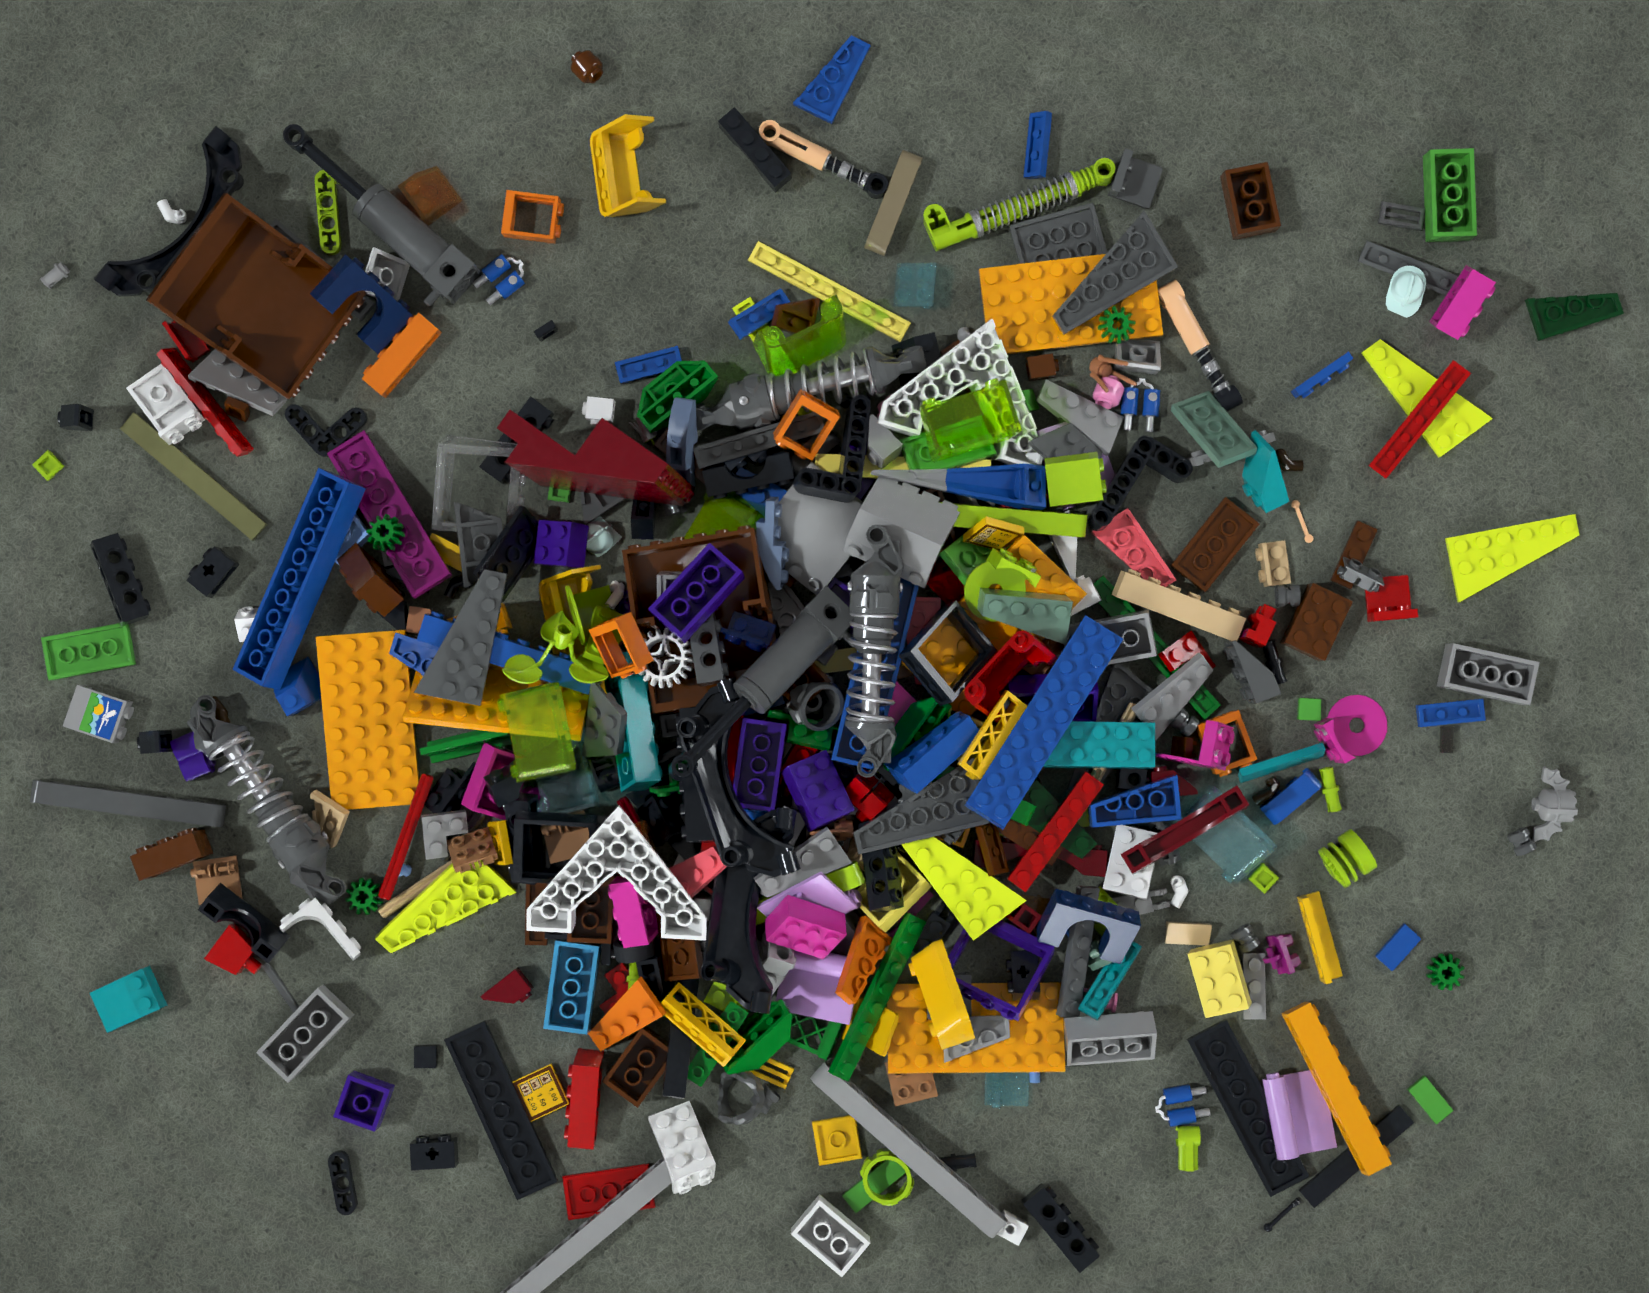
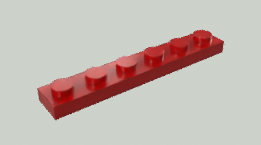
[156,347,254,457]
[1368,360,1471,479]
[1007,771,1104,892]

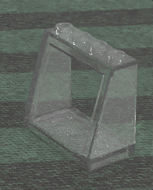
[432,435,526,532]

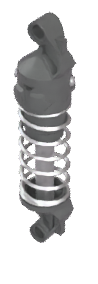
[696,346,927,430]
[845,525,904,777]
[187,695,346,904]

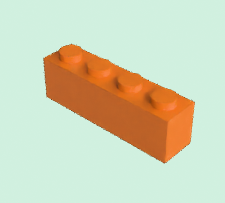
[362,312,442,398]

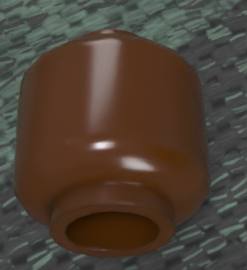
[571,50,603,83]

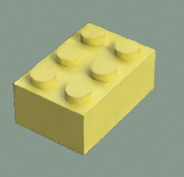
[857,852,932,933]
[1188,939,1251,1018]

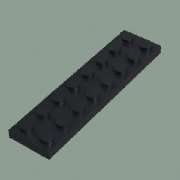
[1186,1019,1309,1197]
[444,1020,558,1200]

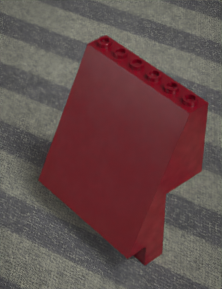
[497,410,695,506]

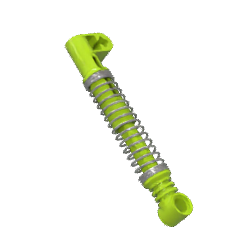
[923,158,1116,252]

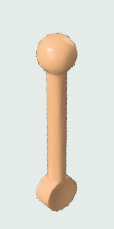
[1291,500,1313,543]

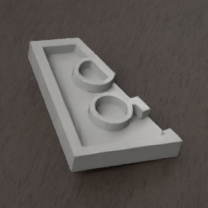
[943,1015,1010,1063]

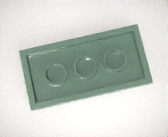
[1171,391,1257,468]

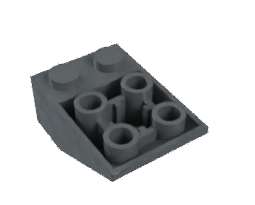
[1223,640,1281,704]

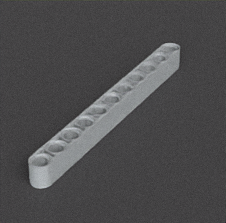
[810,1061,1008,1238]
[500,1157,672,1293]

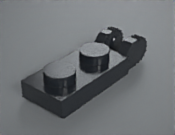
[913,900,955,954]

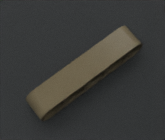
[864,150,923,256]

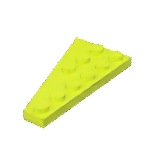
[1362,339,1493,457]
[1445,514,1579,602]
[901,837,1027,941]
[375,860,517,953]

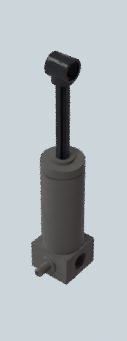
[283,124,482,306]
[669,586,855,781]

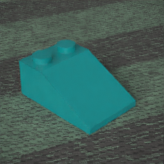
[1242,430,1290,513]
[90,966,167,1033]

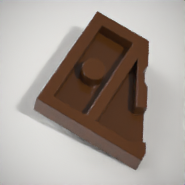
[771,298,820,339]

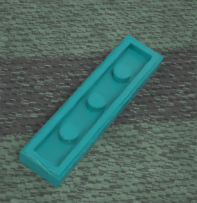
[1238,743,1326,783]
[1078,942,1142,1021]

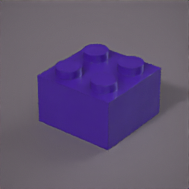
[534,520,589,569]
[333,1071,395,1132]

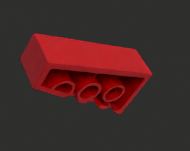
[564,1048,604,1150]

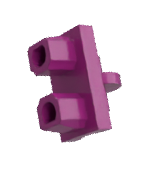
[1263,934,1301,974]

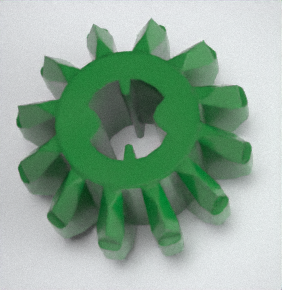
[1097,306,1136,344]
[366,514,405,552]
[345,878,383,915]
[1426,953,1465,990]

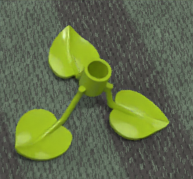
[502,611,609,684]

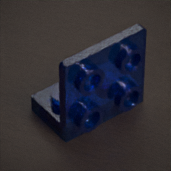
[720,611,777,652]

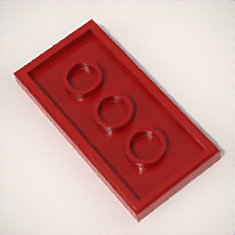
[562,1163,656,1220]

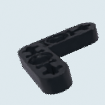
[285,404,367,457]

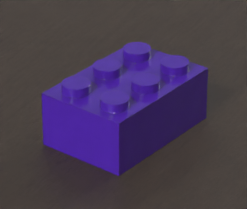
[781,750,855,832]

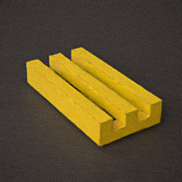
[750,1058,794,1089]

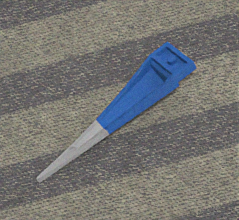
[870,463,1046,510]

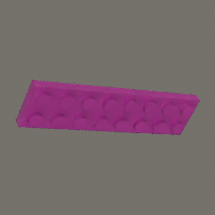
[327,430,452,599]

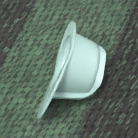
[1386,266,1426,318]
[586,516,622,557]

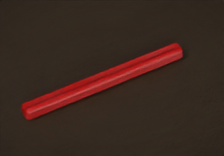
[378,773,434,900]

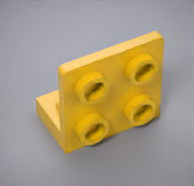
[841,998,899,1057]

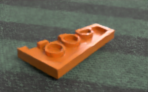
[835,916,893,1005]
[588,976,666,1052]

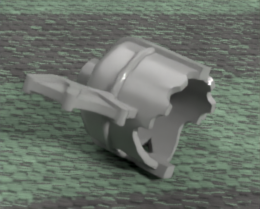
[1531,766,1578,842]

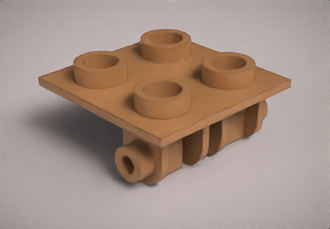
[541,811,589,864]
[447,827,498,873]
[190,855,243,905]
[885,1062,938,1107]

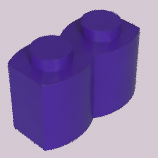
[170,731,216,782]

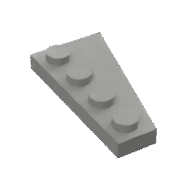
[1036,379,1124,457]
[754,826,852,898]

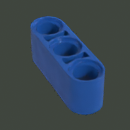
[1260,768,1323,825]

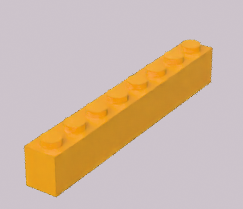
[1281,1002,1392,1176]

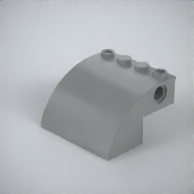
[777,462,863,596]

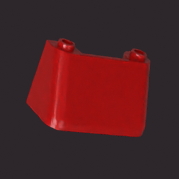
[964,630,1058,722]

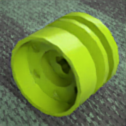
[1318,829,1377,888]

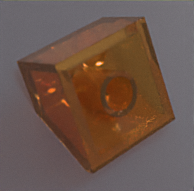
[398,166,462,226]

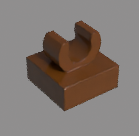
[224,396,250,422]
[1171,736,1197,759]

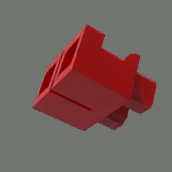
[1238,604,1277,648]
[845,768,895,822]

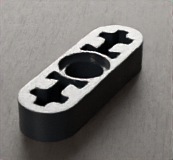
[328,1150,358,1215]

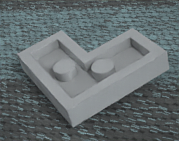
[421,810,468,860]

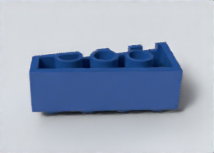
[884,711,979,794]
[1088,774,1182,827]

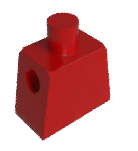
[204,923,262,975]

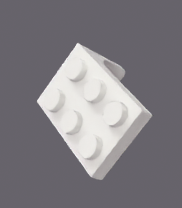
[126,364,205,445]
[279,898,361,961]
[648,1101,716,1194]

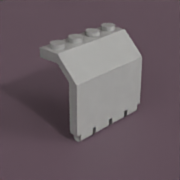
[843,476,960,588]

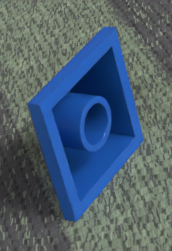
[274,657,321,716]

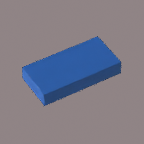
[1375,923,1421,971]

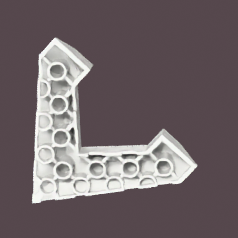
[878,318,1043,465]
[527,805,707,940]

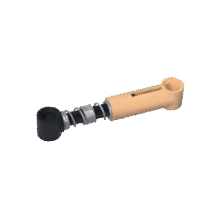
[759,120,888,199]
[1158,280,1243,412]

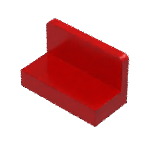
[162,321,211,362]

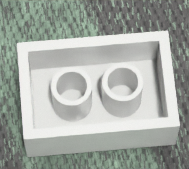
[1103,825,1157,900]
[791,1194,870,1277]

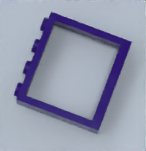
[948,920,1055,1021]

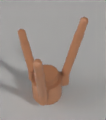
[1089,354,1137,393]
[810,816,853,841]

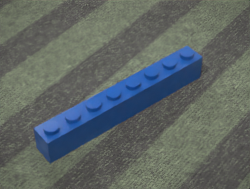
[417,611,590,694]

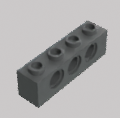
[690,608,729,687]

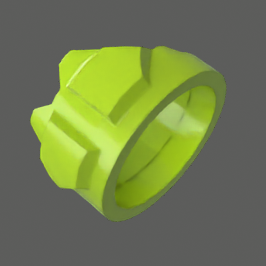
[860,1148,914,1206]

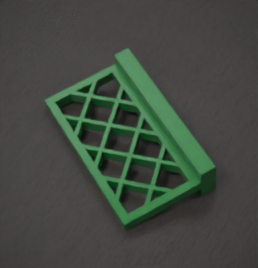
[420,730,517,764]
[787,1013,844,1061]

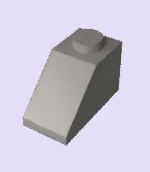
[866,414,903,469]

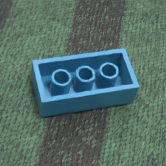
[543,939,602,1035]

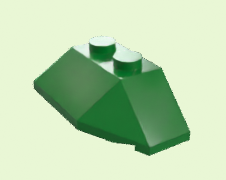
[637,360,719,433]
[884,697,952,772]
[723,999,792,1075]

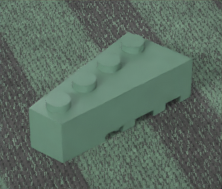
[977,588,1073,645]

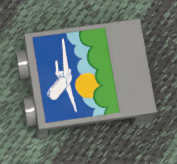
[63,685,134,743]

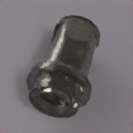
[1438,726,1456,753]

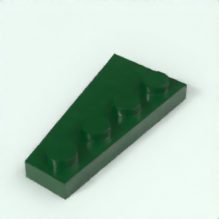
[1525,293,1624,341]
[1022,779,1097,859]

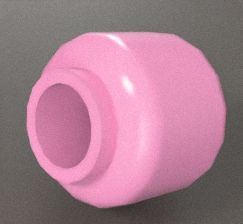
[1093,375,1124,409]

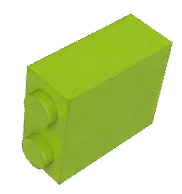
[1044,452,1107,507]

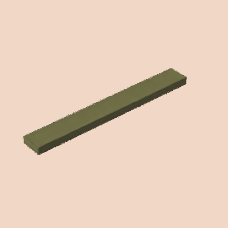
[120,412,268,541]

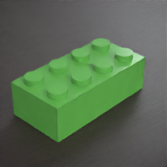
[1423,148,1477,242]

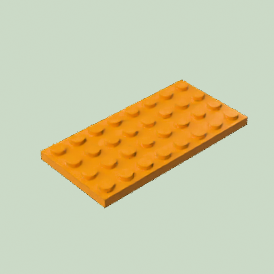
[979,254,1163,354]
[901,535,1087,716]
[316,629,419,810]
[403,663,589,741]
[887,982,1066,1074]

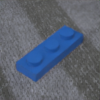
[1023,111,1052,179]
[728,288,790,340]
[615,346,682,384]
[1291,352,1354,399]
[1416,699,1486,727]

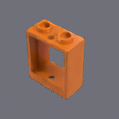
[501,190,564,244]
[773,389,840,461]
[589,612,654,679]
[1196,710,1257,777]

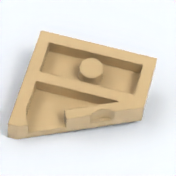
[310,789,350,848]

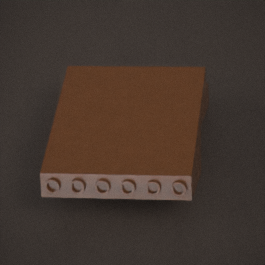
[146,193,366,399]
[622,525,786,716]

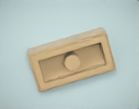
[1165,921,1212,946]

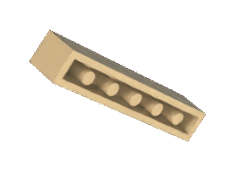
[1111,569,1246,641]

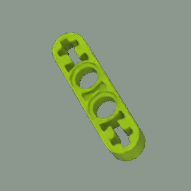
[315,170,342,255]

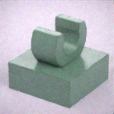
[1088,940,1112,971]

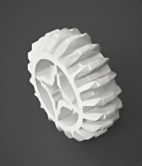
[638,628,694,688]

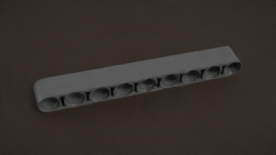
[30,780,226,827]

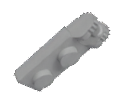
[1112,888,1170,915]

